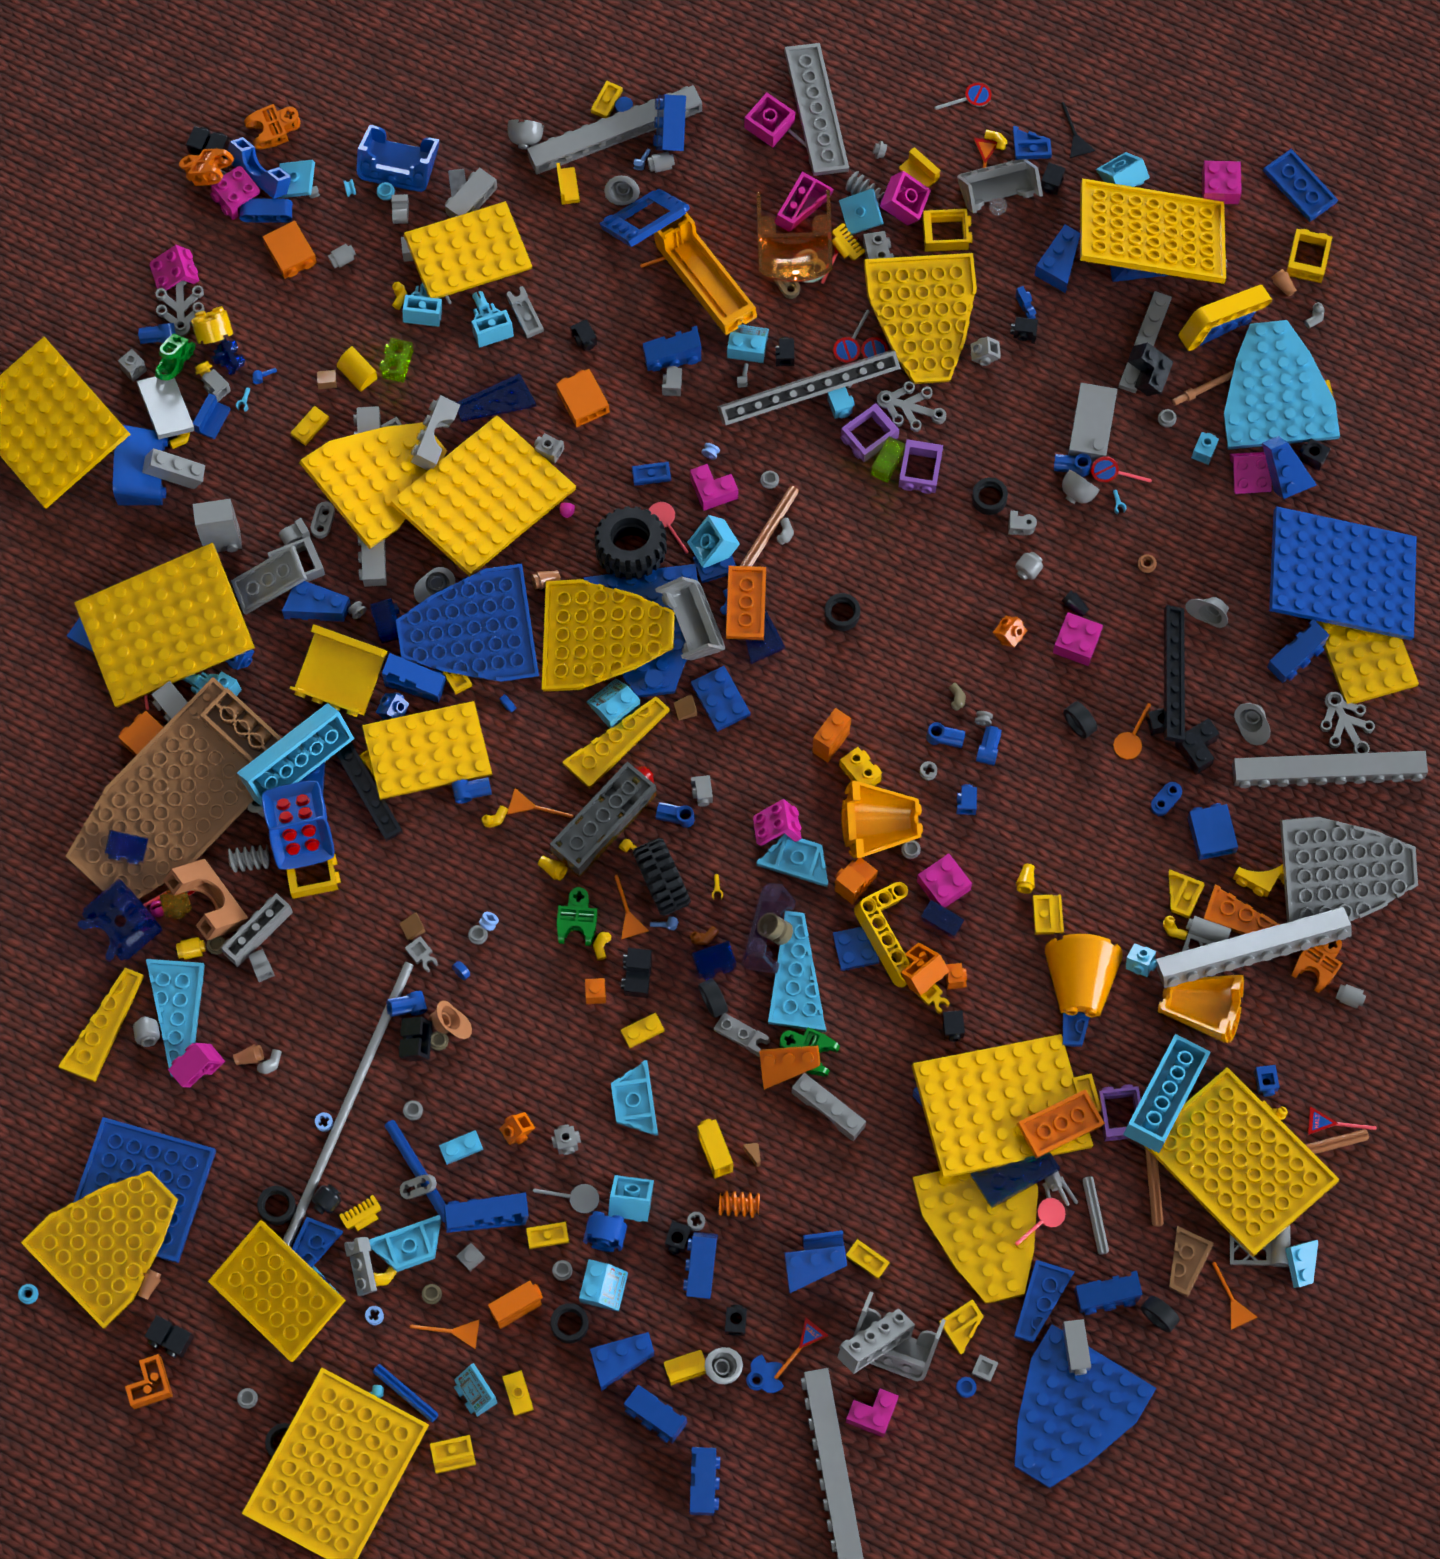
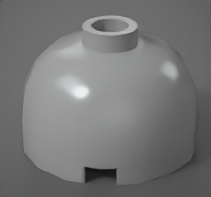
[507,119,544,150]
[1062,469,1100,504]

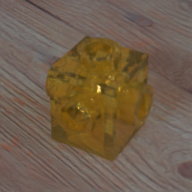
[160,890,192,919]

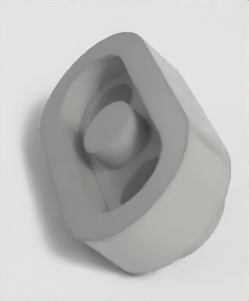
[310,502,335,539]

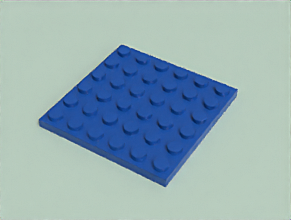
[73,1117,217,1264]

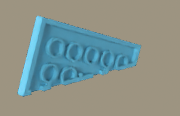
[768,910,826,1032]
[146,959,205,1077]

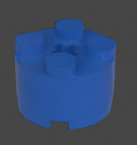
[583,1211,627,1252]

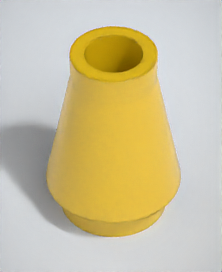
[538,856,568,880]
[1016,864,1035,894]

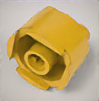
[191,306,233,344]

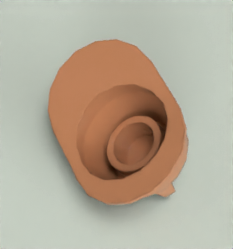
[429,1000,472,1039]

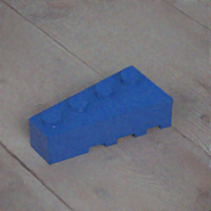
[443,1192,529,1233]

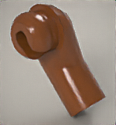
[690,926,719,945]

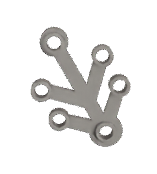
[155,280,205,336]
[877,381,946,432]
[1320,692,1375,754]

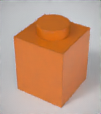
[585,978,606,1004]

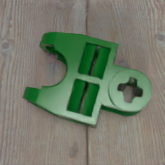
[155,333,196,381]
[557,887,598,947]
[779,1027,840,1077]

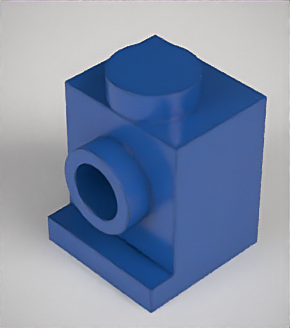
[956,784,977,815]
[1253,1065,1280,1097]

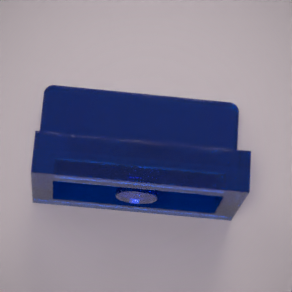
[921,900,965,939]

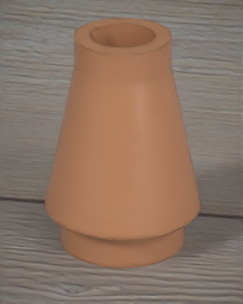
[1271,269,1297,297]
[531,570,561,590]
[233,1044,264,1065]
[137,1269,162,1300]

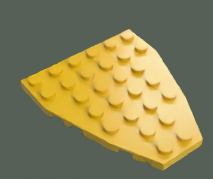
[864,253,977,384]
[299,423,447,549]
[542,579,675,692]
[912,1160,1038,1304]
[21,1171,178,1329]

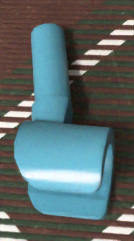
[236,388,250,412]
[1113,490,1127,514]
[369,1385,384,1398]

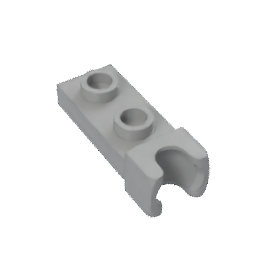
[506,286,544,338]
[714,1013,770,1057]
[344,1237,377,1296]

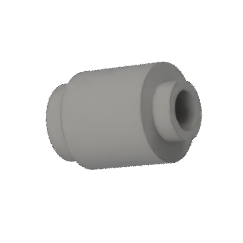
[647,152,675,173]
[328,244,356,268]
[1335,984,1366,1009]

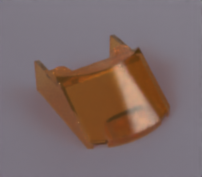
[757,190,832,282]

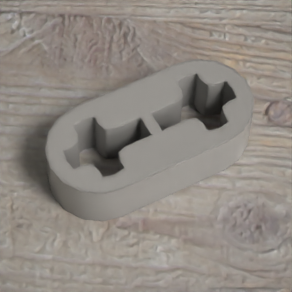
[400,1174,437,1199]

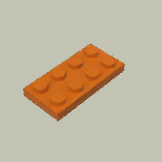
[726,566,766,640]
[1017,1089,1105,1159]

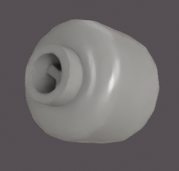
[1015,552,1043,580]
[133,1017,160,1047]

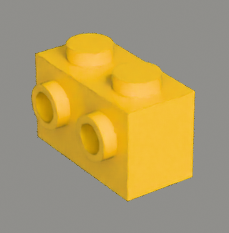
[839,747,882,786]

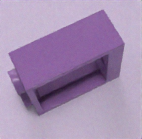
[841,403,899,462]
[899,439,943,494]
[1098,1084,1141,1141]

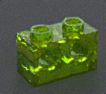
[379,338,414,383]
[871,436,905,483]

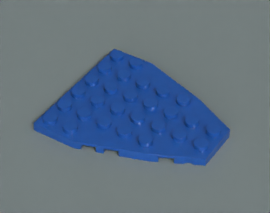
[396,564,539,682]
[584,564,698,698]
[1014,1324,1157,1488]

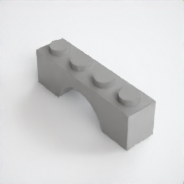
[411,395,460,471]
[791,1073,866,1141]

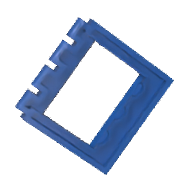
[599,189,690,247]

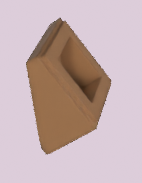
[317,370,337,389]
[674,695,697,721]
[399,912,425,941]
[743,1143,761,1167]

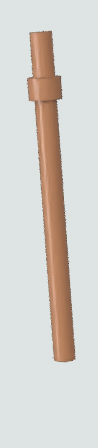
[1172,370,1233,406]

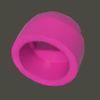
[560,503,575,518]
[150,900,166,917]

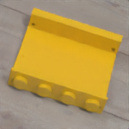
[290,624,388,717]

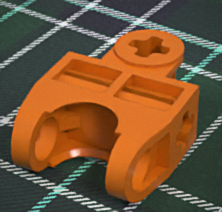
[244,104,301,149]
[179,148,234,186]
[1291,940,1343,993]

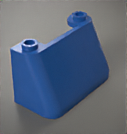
[357,125,439,192]
[113,425,168,506]

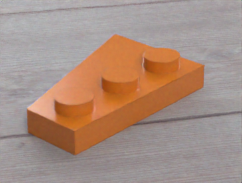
[759,1045,821,1090]

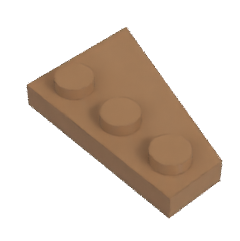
[1169,1226,1214,1297]

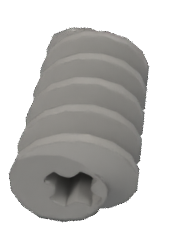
[845,171,885,205]
[228,845,270,872]

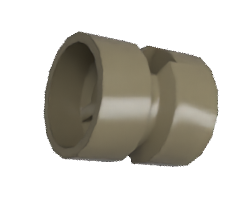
[757,913,793,945]

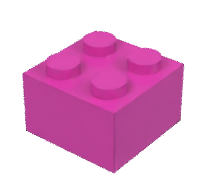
[744,92,795,148]
[1202,161,1241,204]
[880,171,931,225]
[1053,612,1103,666]
[917,853,972,912]

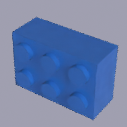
[653,94,686,151]

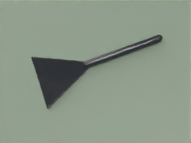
[1061,102,1095,158]

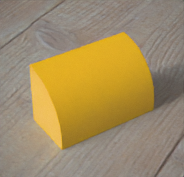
[337,346,377,392]

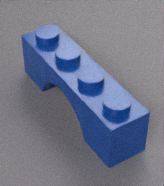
[226,137,291,199]

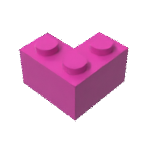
[690,464,738,511]
[168,1043,225,1088]
[846,1389,899,1438]

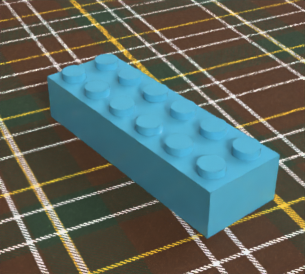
[237,703,355,807]
[1123,1034,1211,1153]

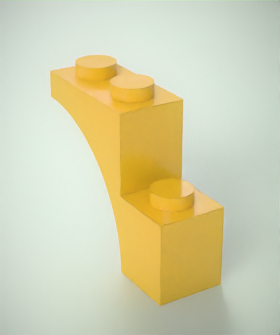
[1233,864,1284,897]

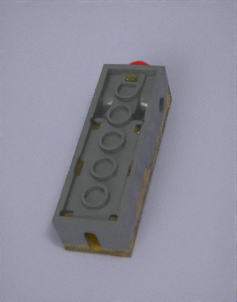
[550,761,657,878]

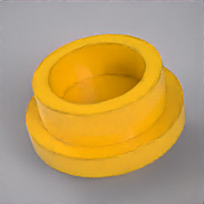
[195,360,212,376]

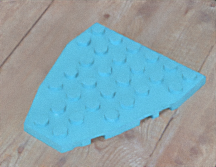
[1223,320,1340,450]

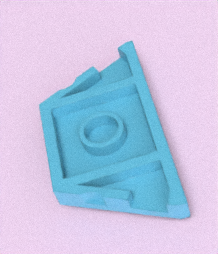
[756,834,828,887]
[611,1060,658,1136]
[369,1215,441,1272]

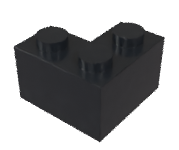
[1127,342,1173,396]
[1175,718,1220,775]
[621,948,652,998]

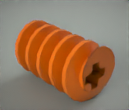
[719,1190,760,1218]

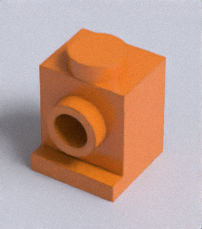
[945,963,967,990]

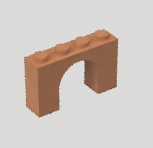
[163,859,248,940]

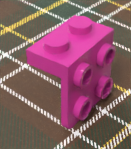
[210,166,260,220]
[150,245,200,291]
[753,799,802,846]

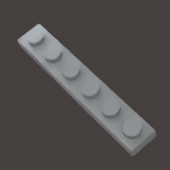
[1118,291,1172,394]

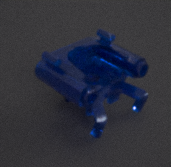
[77,879,162,962]

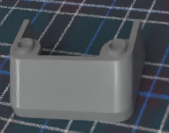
[957,159,1043,213]
[655,577,725,660]
[853,1291,946,1381]

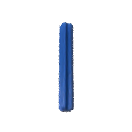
[373,1364,438,1422]

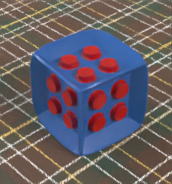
[262,781,335,869]

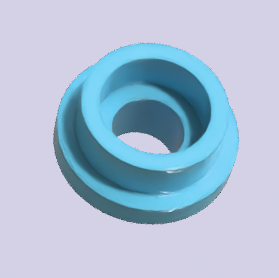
[18,1284,39,1304]

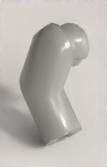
[1304,302,1325,329]
[777,518,794,545]
[257,1049,282,1074]

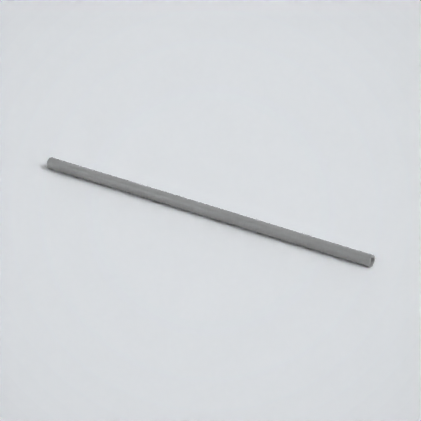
[283,962,414,1247]

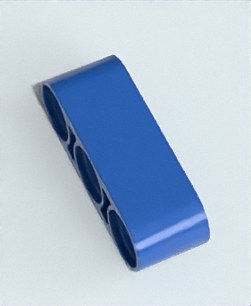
[239,198,293,223]

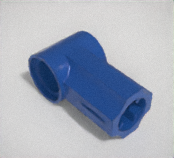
[138,323,176,344]
[1054,454,1091,477]
[926,722,965,748]
[976,726,1002,766]
[451,777,492,804]
[656,802,695,828]
[386,991,428,1017]

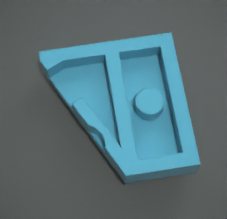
[1285,1240,1318,1288]

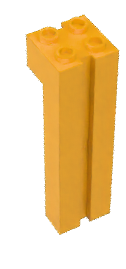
[654,212,757,335]

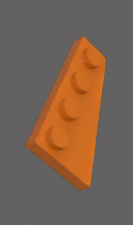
[1203,884,1280,935]

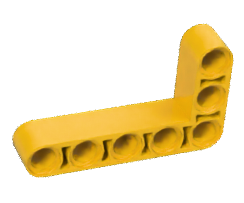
[1178,285,1272,351]
[854,882,910,987]

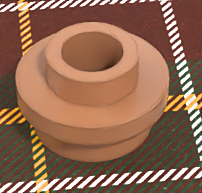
[1138,554,1157,573]

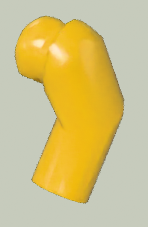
[482,805,508,828]
[1163,916,1188,940]

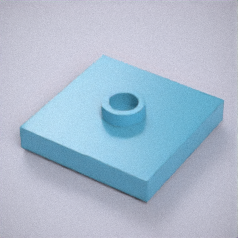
[278,160,315,198]
[839,188,884,235]

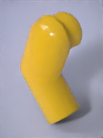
[984,130,1007,150]
[392,282,408,310]
[168,432,190,449]
[593,932,611,961]
[1263,1100,1288,1120]
[373,1266,397,1286]

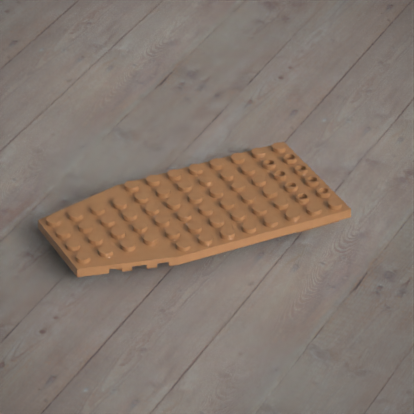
[65,677,281,910]

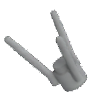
[1043,1171,1078,1206]

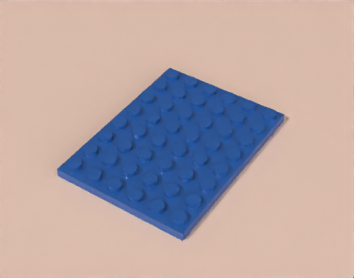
[1269,507,1417,640]

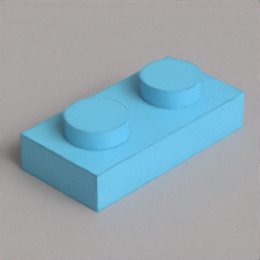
[439,1130,483,1165]

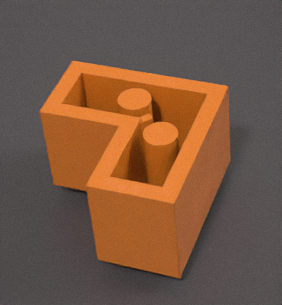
[834,858,878,905]
[900,942,949,996]
[125,1354,173,1409]

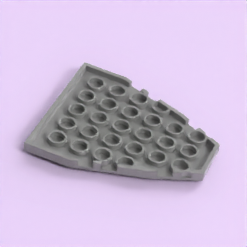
[1280,817,1418,922]

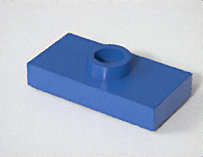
[632,462,671,486]

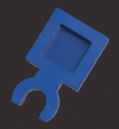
[1015,286,1037,319]

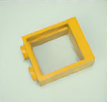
[922,209,972,252]
[1286,229,1332,283]
[286,853,341,899]
[697,1119,733,1179]

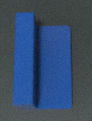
[193,393,231,439]
[803,1231,844,1250]

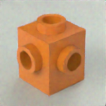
[993,616,1027,647]
[499,1112,535,1145]

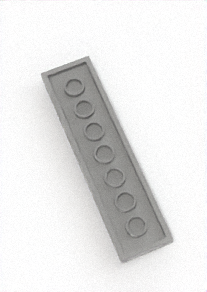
[784,43,849,176]

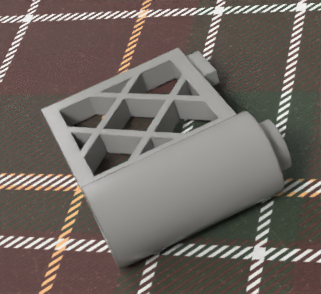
[1182,916,1231,977]
[1230,1225,1291,1267]

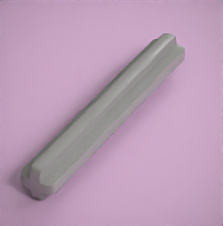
[1083,1177,1109,1255]

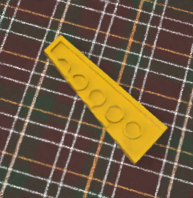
[563,697,670,789]
[59,968,144,1082]

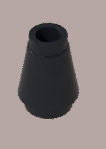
[1061,590,1089,617]

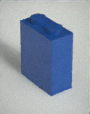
[1187,803,1238,860]

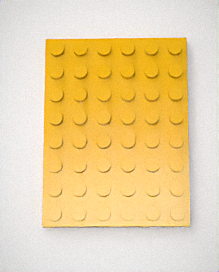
[1080,178,1226,284]
[0,337,131,509]
[390,415,576,577]
[74,543,255,707]
[911,1034,1093,1178]
[1143,1067,1339,1257]
[242,1368,429,1559]

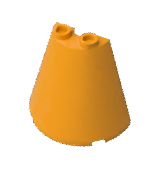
[841,781,923,858]
[1045,934,1123,1017]
[1158,975,1244,1043]

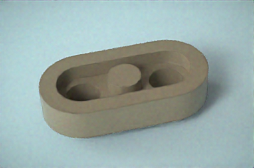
[773,264,800,299]

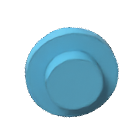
[377,182,395,200]

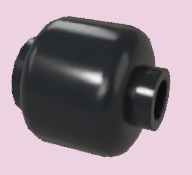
[312,1184,341,1215]

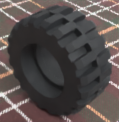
[594,506,667,580]
[632,838,691,916]

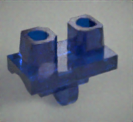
[212,337,245,375]

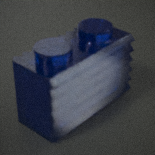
[370,598,400,644]
[105,830,149,865]
[692,941,736,980]

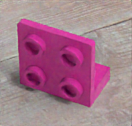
[1230,452,1272,494]

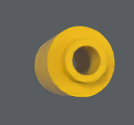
[176,937,206,960]

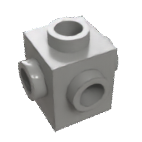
[971,336,1001,366]
[551,1125,581,1155]

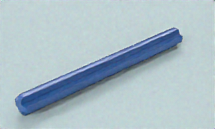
[385,1120,446,1223]

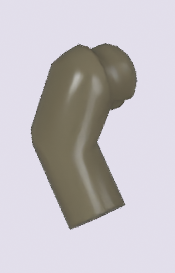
[949,682,966,711]

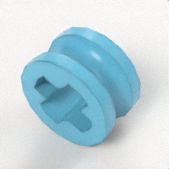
[343,179,356,197]

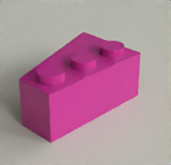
[774,171,834,232]

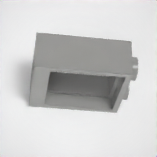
[268,536,325,589]

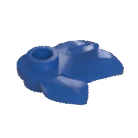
[746,1355,784,1393]

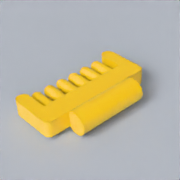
[831,223,865,261]
[339,1195,382,1231]

